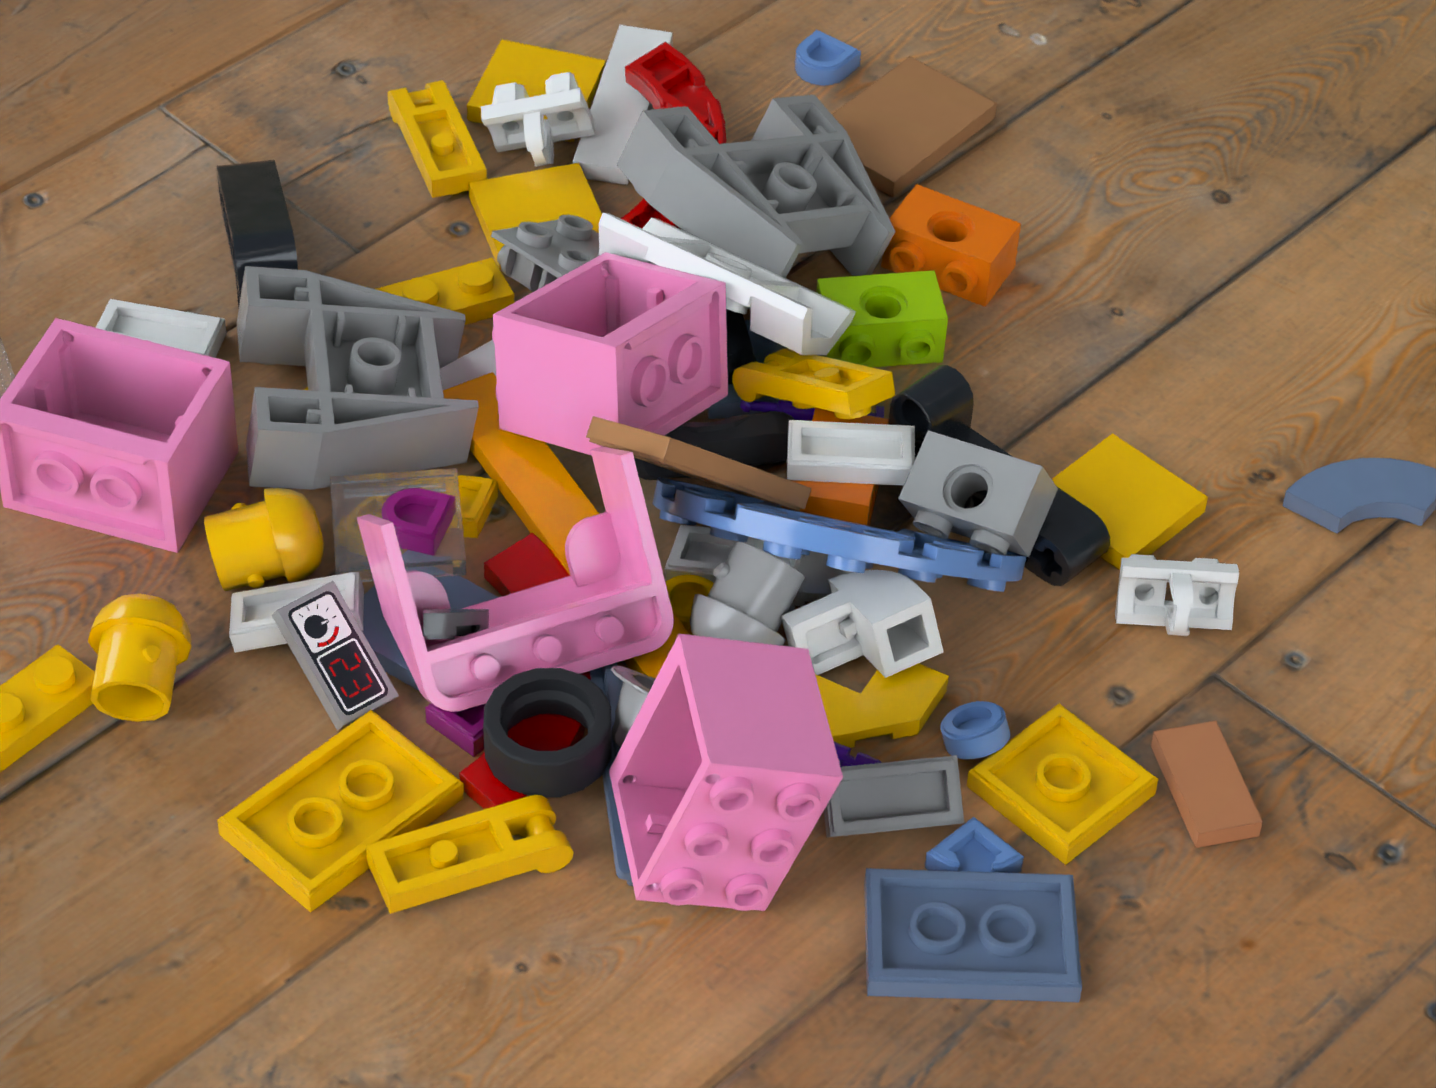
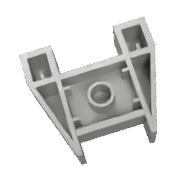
[617,95,895,278]
[237,266,479,490]

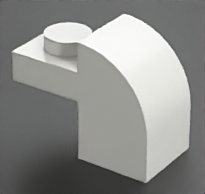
[781,570,944,678]

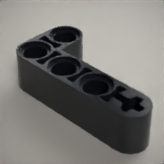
[216,160,298,307]
[888,365,1110,586]

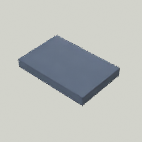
[864,868,1082,1002]

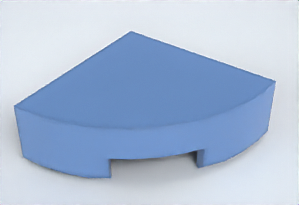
[925,817,1024,873]

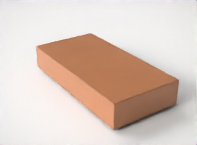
[1151,720,1263,848]

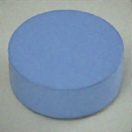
[940,701,1010,759]

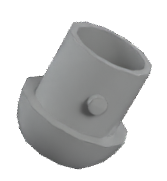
[690,542,805,646]

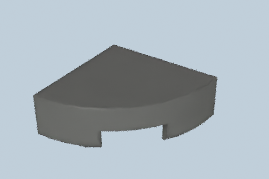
[423,609,489,639]

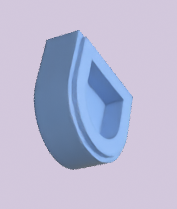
[795,30,861,86]

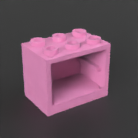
[492,252,728,456]
[0,318,239,553]
[609,634,843,911]

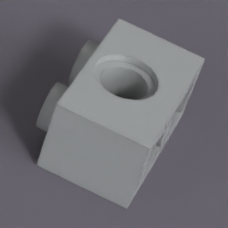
[898,430,1058,557]

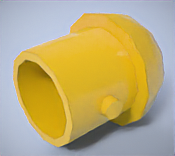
[204,488,324,592]
[88,593,192,722]

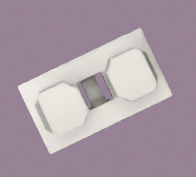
[481,72,595,167]
[1115,554,1239,636]

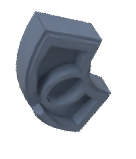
[1283,458,1436,534]

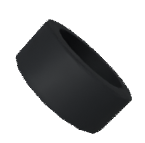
[483,668,611,798]

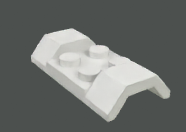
[599,213,856,355]

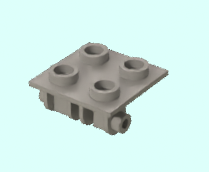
[491,215,599,292]

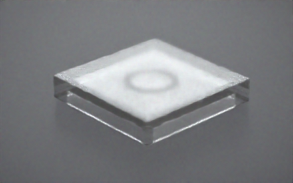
[330,468,466,582]

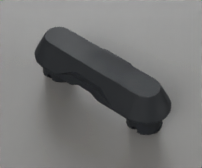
[634,411,795,480]

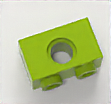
[816,270,948,367]

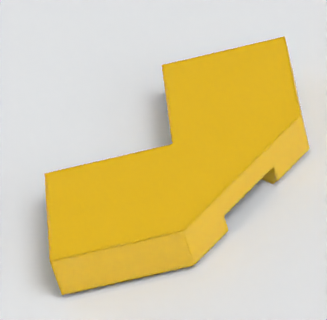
[815,663,949,748]

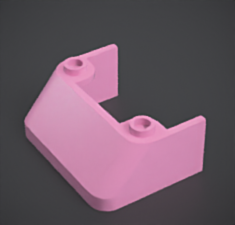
[357,446,674,712]

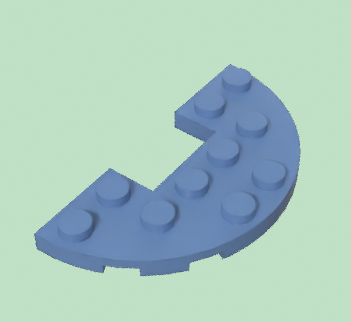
[652,477,1026,592]

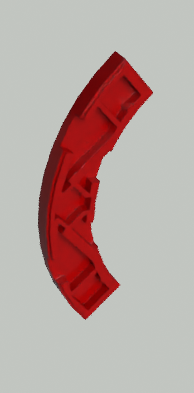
[620,41,727,229]
[459,532,591,809]

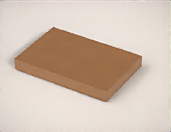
[832,56,997,197]
[586,416,812,511]

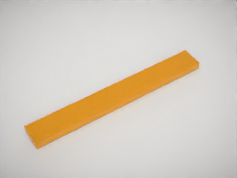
[443,372,690,678]

